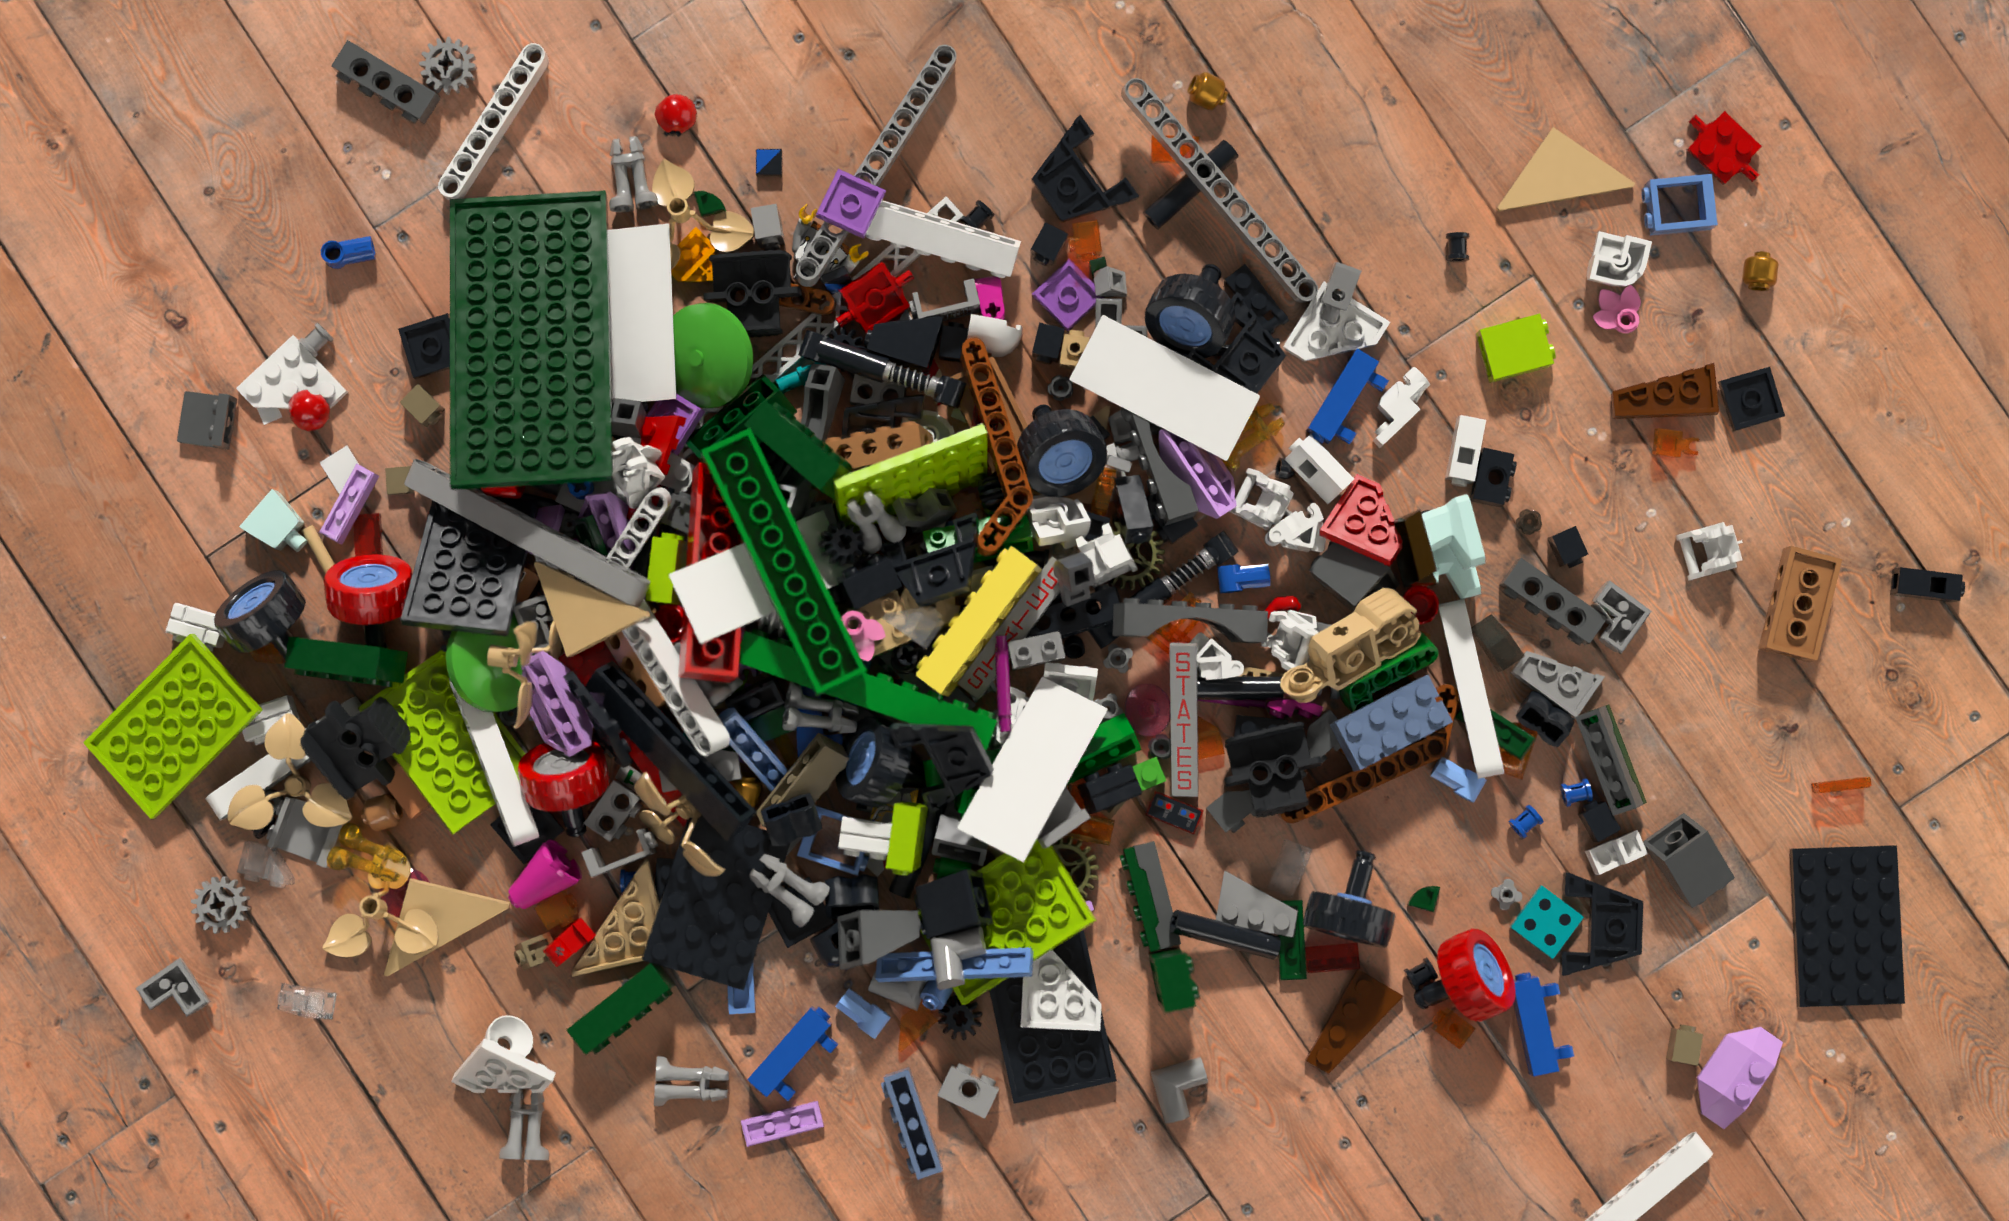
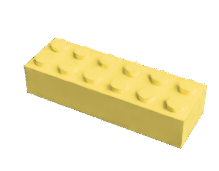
[916,546,1042,697]

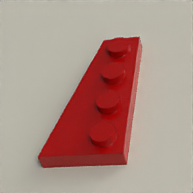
[627,415,687,521]

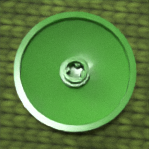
[673,303,753,408]
[446,612,537,712]

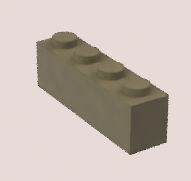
[756,732,849,828]

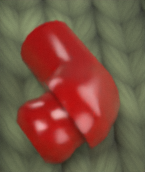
[1264,595,1301,621]

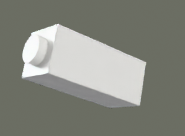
[1445,415,1486,487]
[1284,434,1354,504]

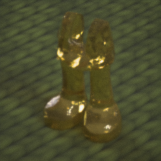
[1221,403,1285,472]
[327,822,408,882]

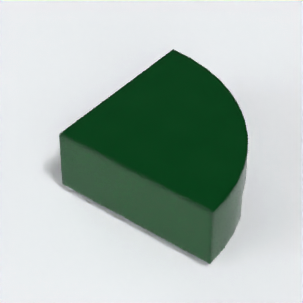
[694,191,726,218]
[1407,886,1440,912]

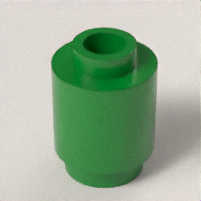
[933,857,972,879]

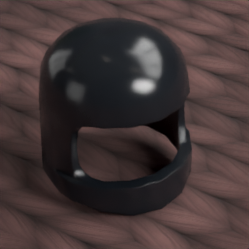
[810,922,840,968]

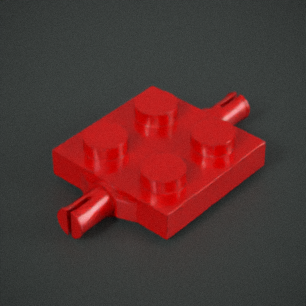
[1687,111,1762,185]
[835,262,914,334]

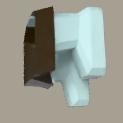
[1394,495,1485,600]

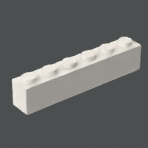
[866,200,1021,278]

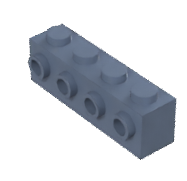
[881,1067,943,1180]

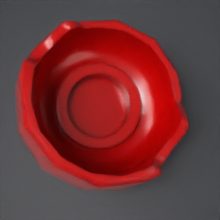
[655,94,697,134]
[288,390,330,431]
[1402,586,1439,625]
[653,604,683,644]

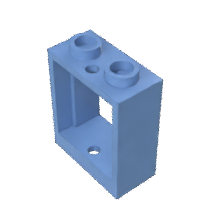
[1641,174,1718,236]
[797,805,869,875]

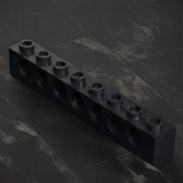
[915,584,1121,664]

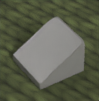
[1094,266,1127,297]

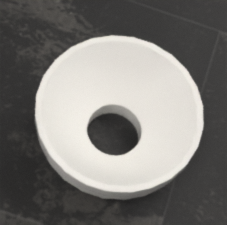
[485,1015,533,1058]

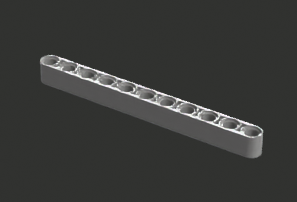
[796,45,956,287]
[1121,78,1318,303]
[404,459,651,607]

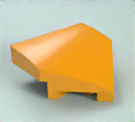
[671,227,715,282]

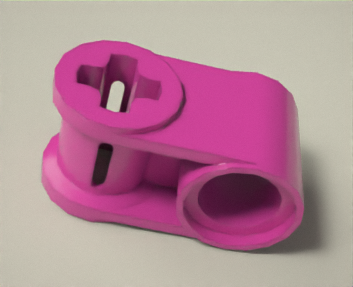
[974,276,1005,320]

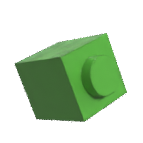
[1132,757,1166,791]

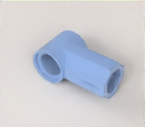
[1430,757,1487,803]
[835,988,891,1039]

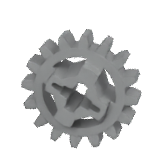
[419,37,477,95]
[191,876,251,934]

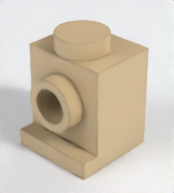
[1059,330,1089,370]

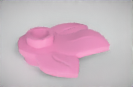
[1593,285,1641,334]
[841,611,885,661]

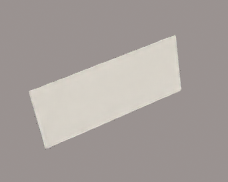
[608,224,676,402]
[1069,315,1260,461]
[669,510,853,643]
[957,677,1108,861]

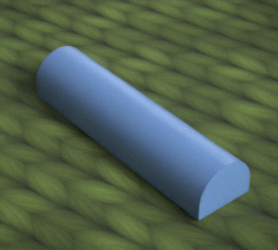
[718,707,788,792]

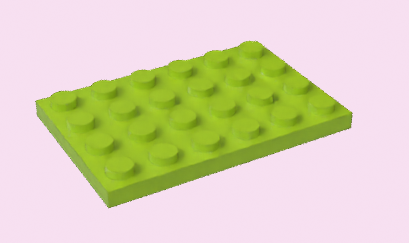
[833,424,987,533]
[83,634,263,819]
[358,650,525,835]
[916,839,1097,1005]

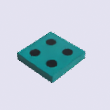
[1510,885,1584,959]

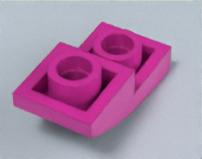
[1265,700,1323,720]

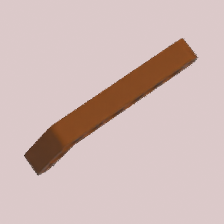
[960,338,1033,557]
[1278,684,1459,824]

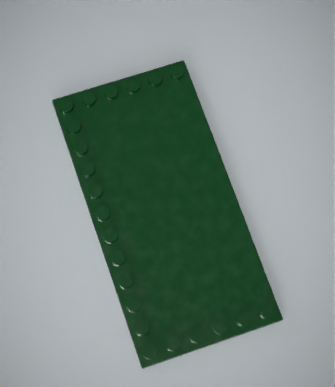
[450,190,613,490]

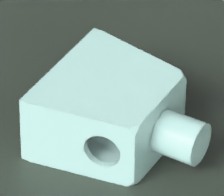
[239,489,307,552]

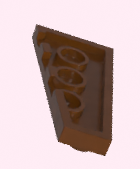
[1611,363,1719,419]
[1305,969,1404,1074]

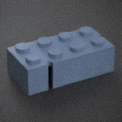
[1330,675,1453,772]

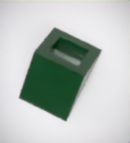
[1089,256,1107,279]

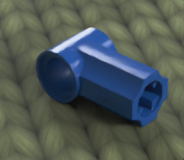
[321,236,376,269]
[1217,564,1270,593]

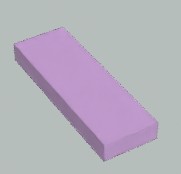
[319,464,379,545]
[741,1100,824,1147]

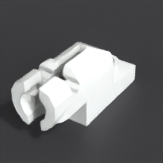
[1373,367,1430,448]

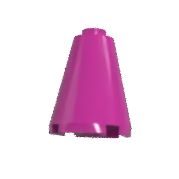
[508,839,582,909]

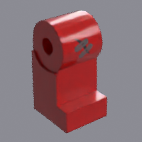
[543,918,596,967]

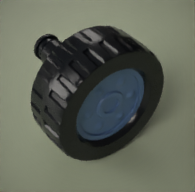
[1144,264,1236,358]
[1017,404,1107,497]
[214,570,306,659]
[835,716,926,808]
[1303,850,1395,948]

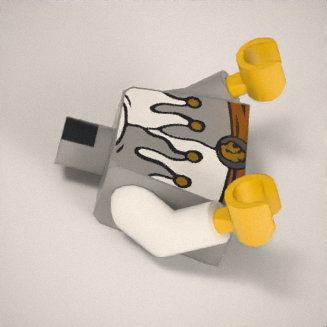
[792,204,869,284]

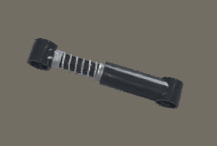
[798,330,967,409]
[1088,530,1239,649]

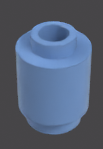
[920,980,953,1010]

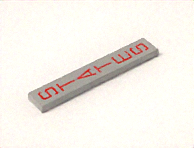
[957,557,1060,700]
[1170,643,1199,797]

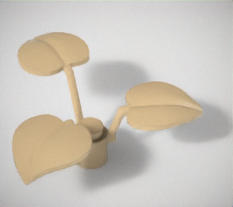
[652,159,755,269]
[487,621,563,728]
[228,713,352,830]
[634,772,725,876]
[322,842,439,957]

